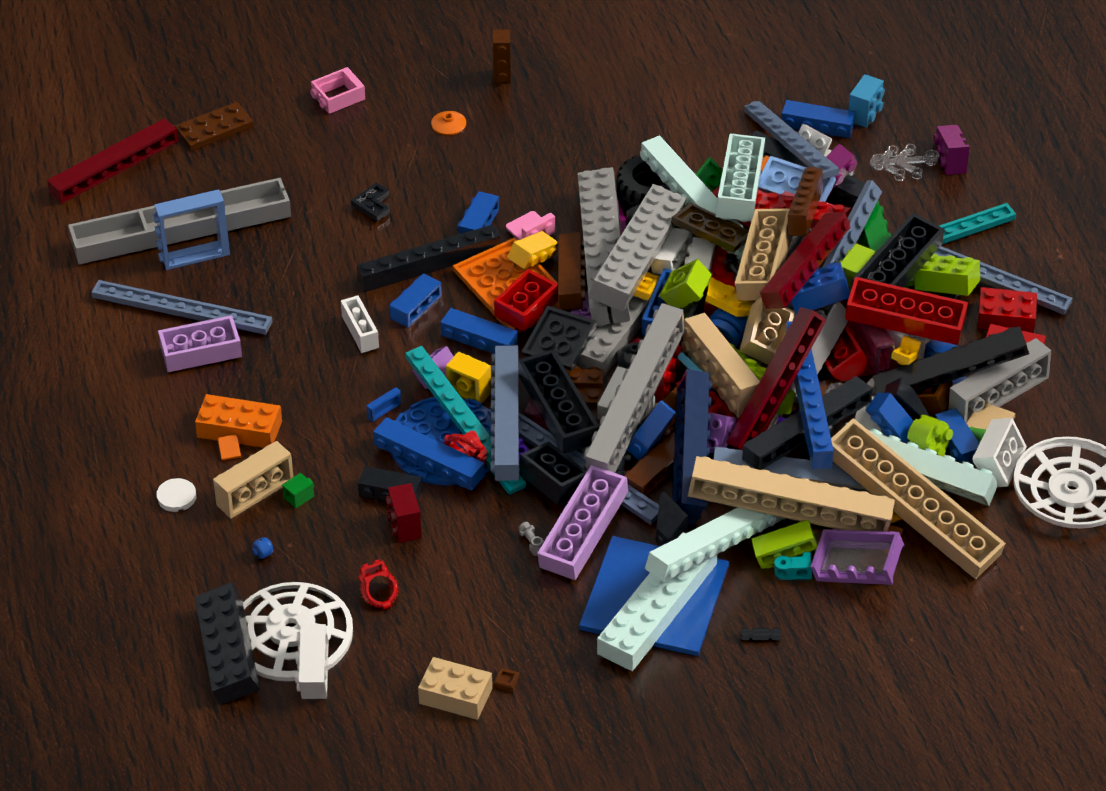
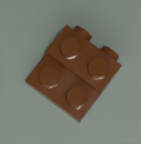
[566,366,604,408]

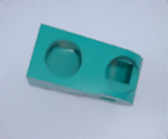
[774,552,812,580]

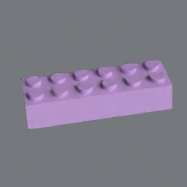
[537,465,628,580]

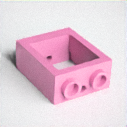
[310,67,365,114]

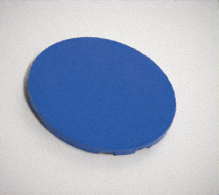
[391,397,491,485]

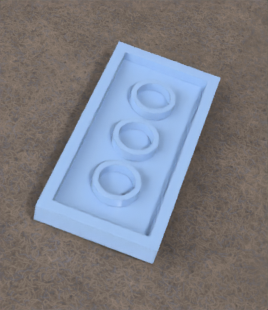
[758,156,836,202]

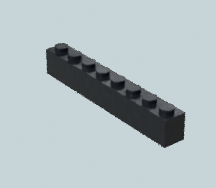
[751,130,865,208]
[356,225,500,292]
[872,326,1029,393]
[742,376,873,470]

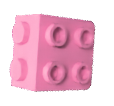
[506,211,555,240]

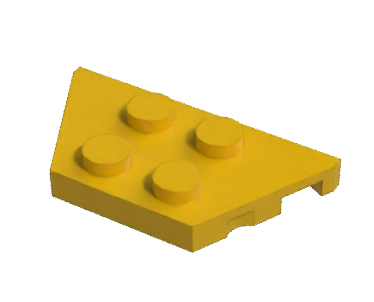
[705,277,757,317]

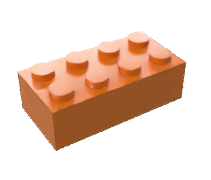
[195,394,282,448]

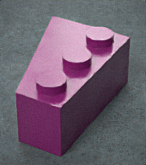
[933,125,970,175]

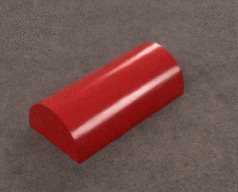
[825,324,867,381]

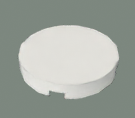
[157,478,196,512]

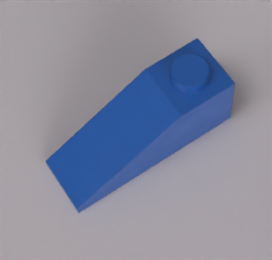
[627,400,676,460]

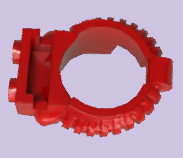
[444,430,488,467]
[358,559,399,610]

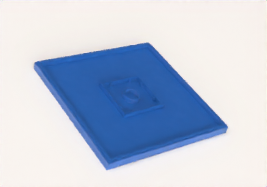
[579,536,729,656]

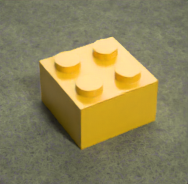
[446,352,492,403]

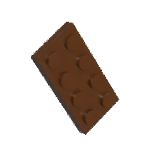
[175,102,254,151]

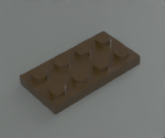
[671,203,749,253]

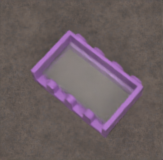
[811,529,904,585]

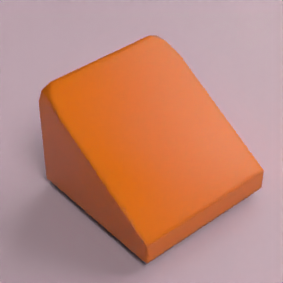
[218,434,241,461]

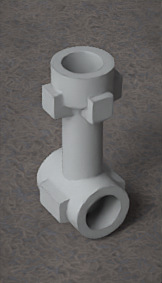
[519,522,544,556]

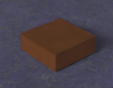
[493,667,520,692]

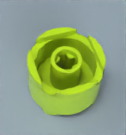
[907,415,953,457]

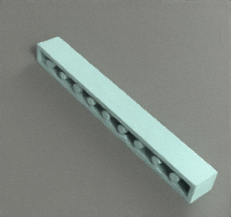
[640,135,745,264]
[645,508,786,581]

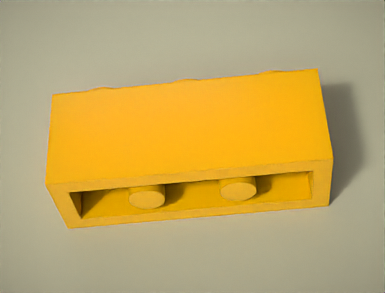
[507,231,559,269]

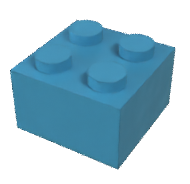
[849,74,885,128]

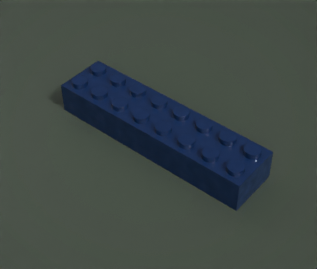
[672,369,712,526]

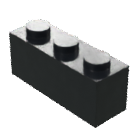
[358,466,422,502]

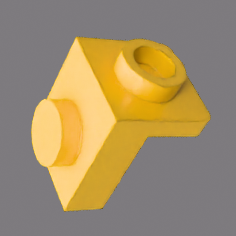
[891,335,921,365]

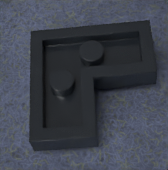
[351,182,390,222]

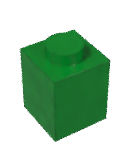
[282,473,314,508]

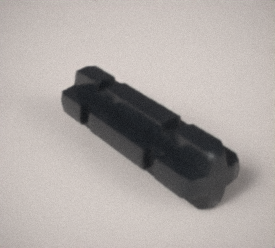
[740,628,781,640]

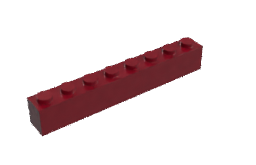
[47,118,178,204]
[760,212,851,309]
[726,307,827,450]

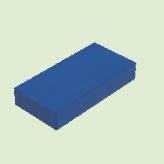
[366,387,401,422]

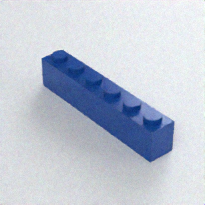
[373,417,485,491]

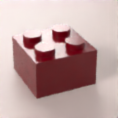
[385,483,422,543]

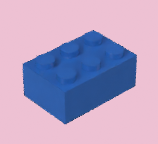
[791,262,850,314]

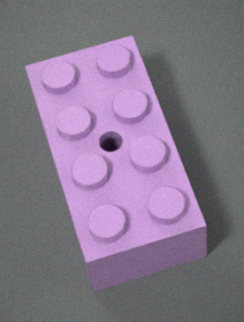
[158,315,242,372]

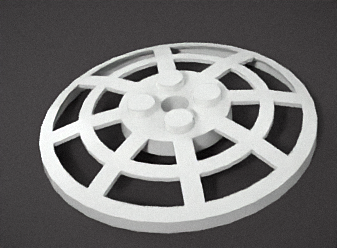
[1013,437,1106,529]
[243,582,353,681]

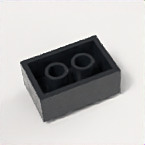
[519,441,587,505]

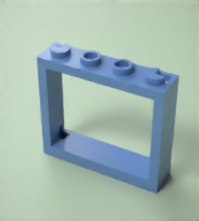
[153,189,230,270]

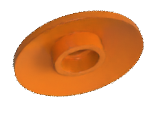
[431,111,466,135]

